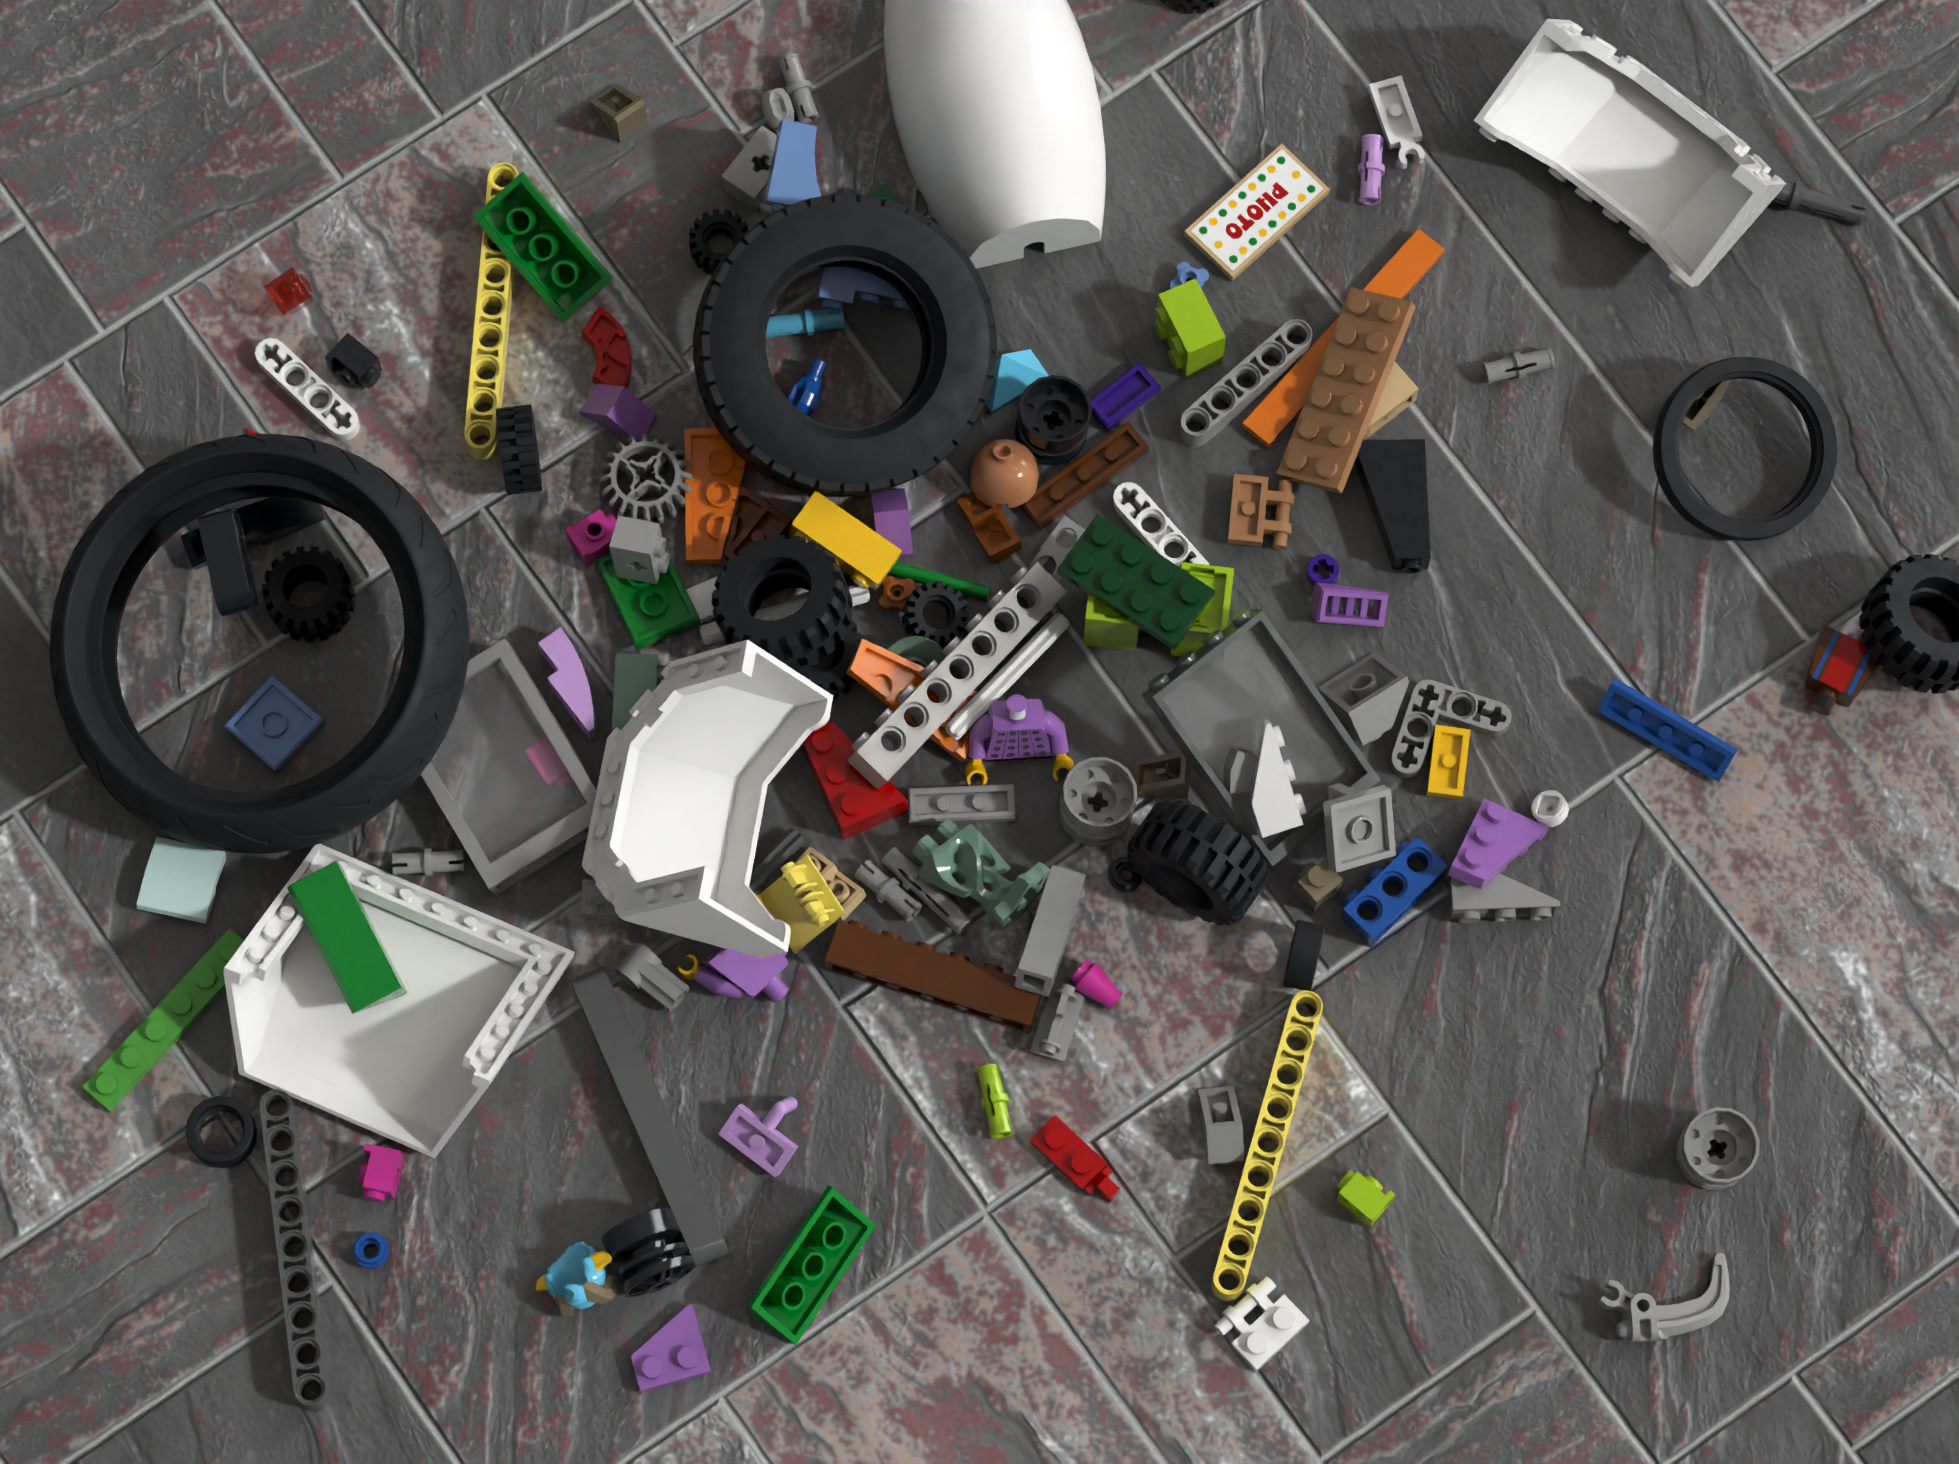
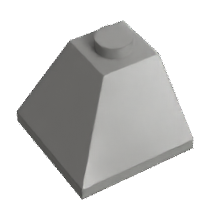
[1317,652,1409,746]

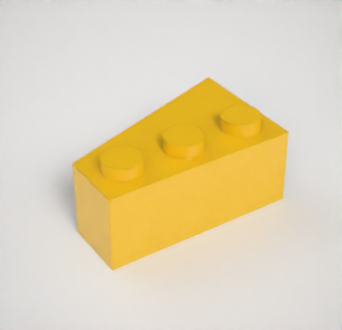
[788,491,902,590]

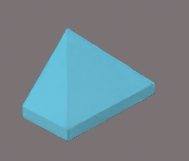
[985,349,1049,414]

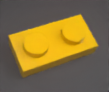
[1426,725,1471,800]

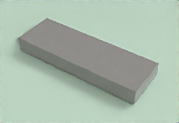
[908,784,1015,826]

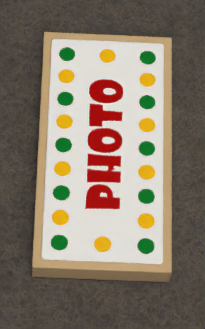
[1184,144,1330,281]

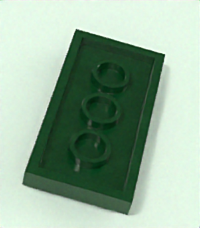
[1057,514,1215,650]

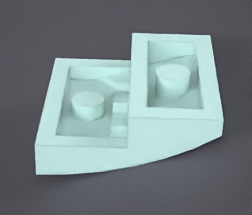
[136,837,226,924]

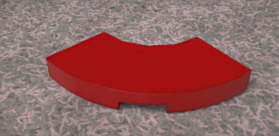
[581,306,632,388]

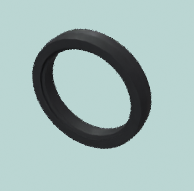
[1653,357,1837,541]

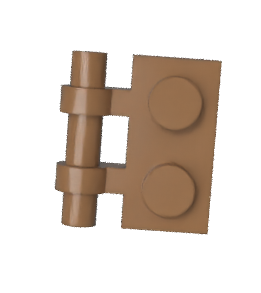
[1227,474,1295,550]

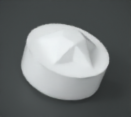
[1531,790,1569,827]

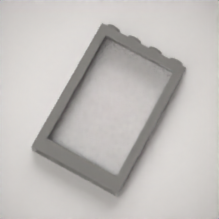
[421,638,597,896]

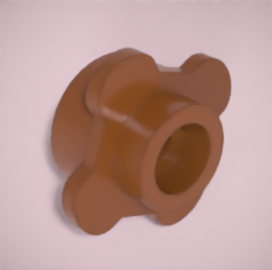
[878,576,916,612]

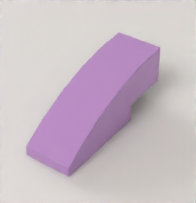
[538,627,597,742]

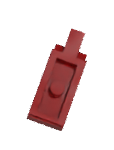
[1030,1115,1120,1203]

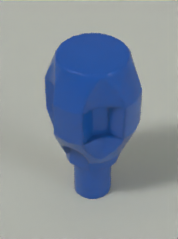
[786,358,826,416]

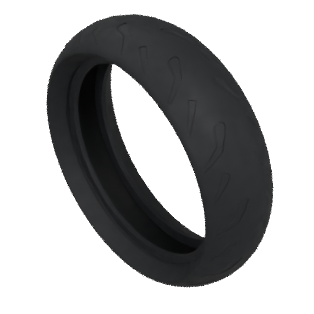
[49,434,470,854]

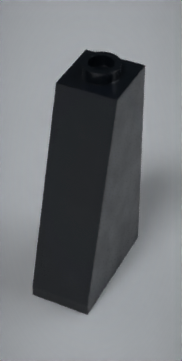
[1354,439,1431,574]

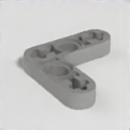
[1390,680,1512,779]

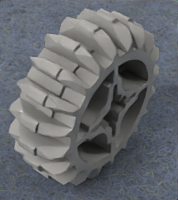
[599,432,693,524]

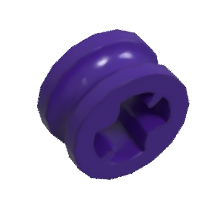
[1307,554,1339,586]

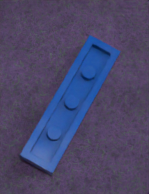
[1596,678,1738,782]

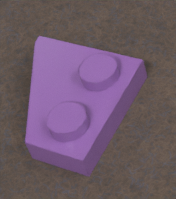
[631,1304,711,1393]

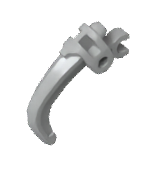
[1597,1253,1730,1343]

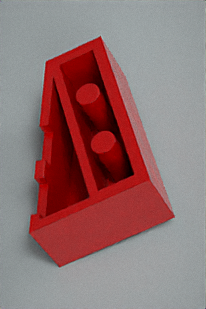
[801,721,908,840]

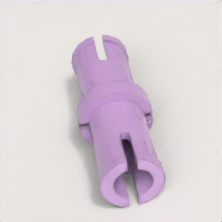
[1358,134,1385,206]

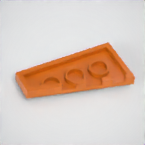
[684,428,747,565]
[847,639,982,762]

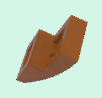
[956,492,1022,564]

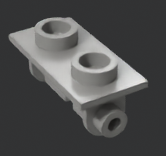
[1030,983,1085,1062]

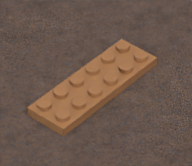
[1276,287,1416,494]

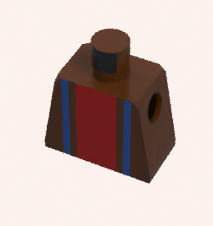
[1804,625,1880,716]

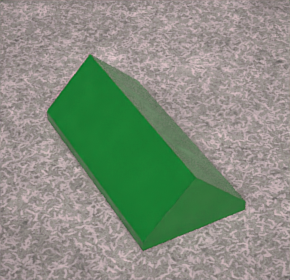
[473,172,614,322]
[287,861,407,1014]
[747,1185,876,1345]

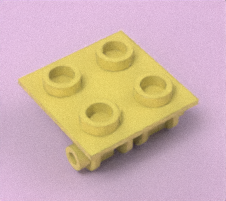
[760,855,846,954]

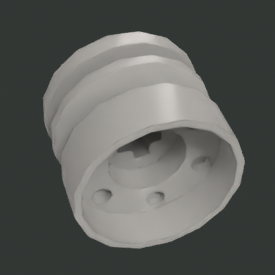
[1059,757,1137,847]
[1676,1107,1760,1191]

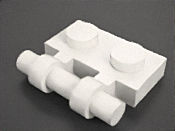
[1214,1276,1309,1372]

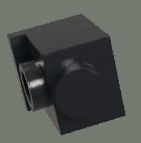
[325,333,382,390]

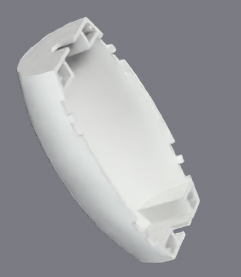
[883,0,1106,268]

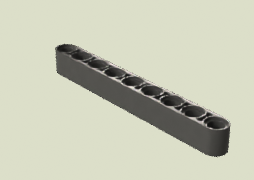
[570,966,729,1267]
[259,1089,331,1412]

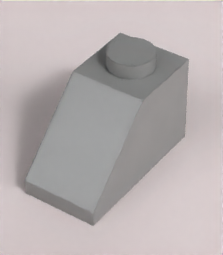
[1198,1086,1245,1165]

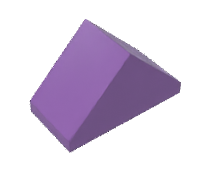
[579,383,657,442]
[870,488,913,557]

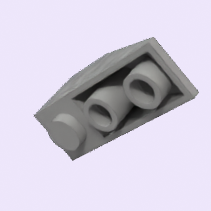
[1447,874,1560,923]

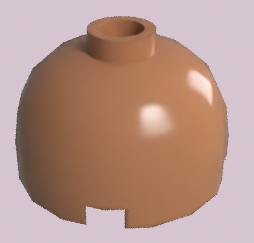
[969,438,1039,508]

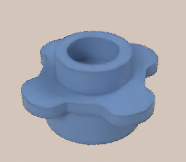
[1170,262,1209,289]

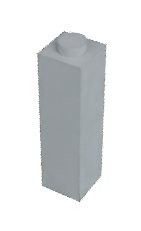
[1014,865,1086,997]

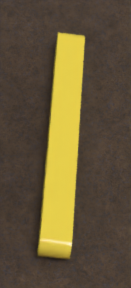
[464,162,519,461]
[1212,990,1323,1302]

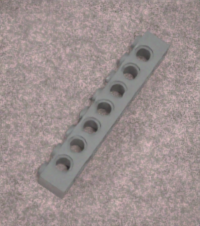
[847,562,1067,790]

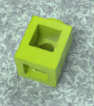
[1336,1170,1396,1228]

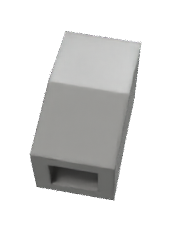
[1224,745,1258,793]

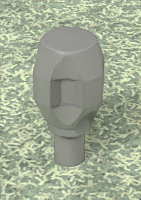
[761,88,794,135]

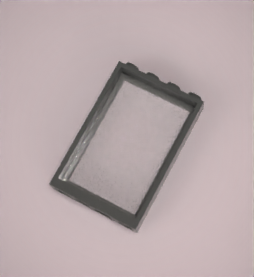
[1142,608,1380,867]

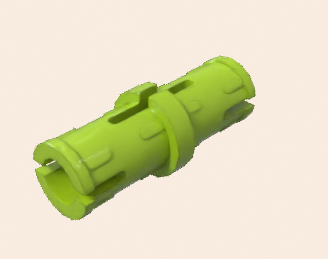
[976,1063,1013,1139]

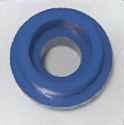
[352,1232,389,1269]

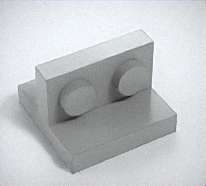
[1323,783,1396,873]

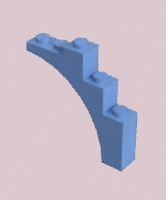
[763,119,912,311]

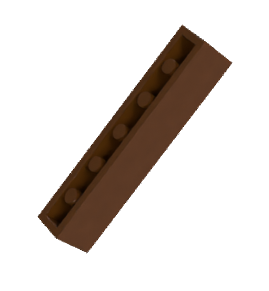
[825,920,1042,1034]

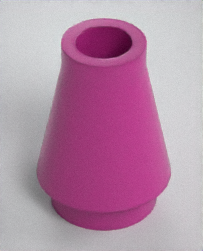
[1069,959,1123,1009]

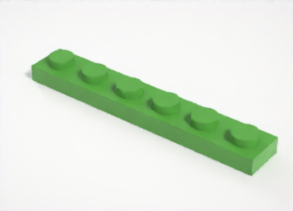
[82,928,244,1113]

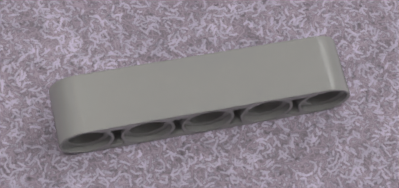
[1179,319,1312,448]

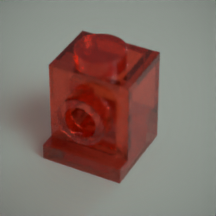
[264,267,314,315]

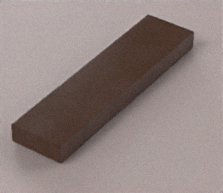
[1019,422,1149,531]

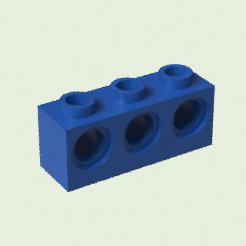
[1340,837,1448,947]

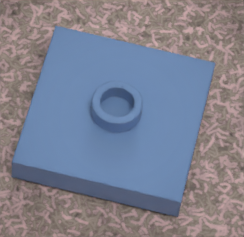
[224,675,325,774]

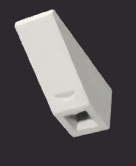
[1249,719,1307,838]

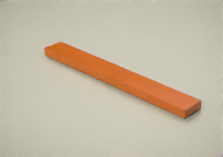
[1242,228,1445,448]

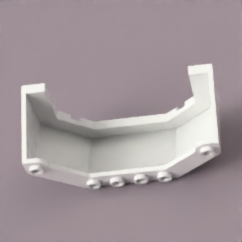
[1474,19,1786,288]
[582,640,833,958]

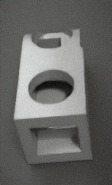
[1029,516,1085,582]

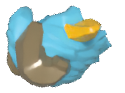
[536,1241,617,1318]

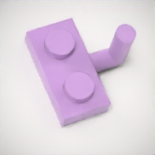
[718,1096,799,1177]

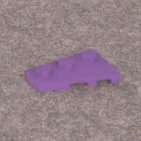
[1448,798,1549,890]

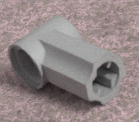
[615,942,689,1012]

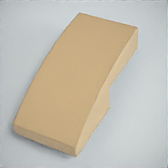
[794,846,867,921]

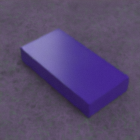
[1090,362,1161,432]

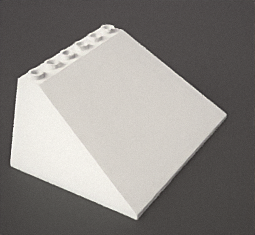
[223,844,575,1158]

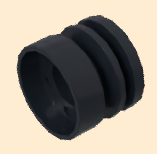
[1015,375,1092,466]
[601,1207,695,1297]

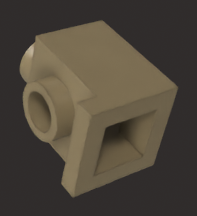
[1291,859,1343,913]

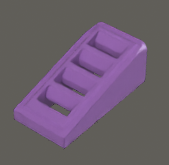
[1310,583,1389,627]

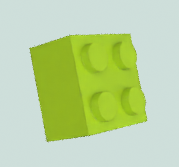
[1153,278,1226,378]

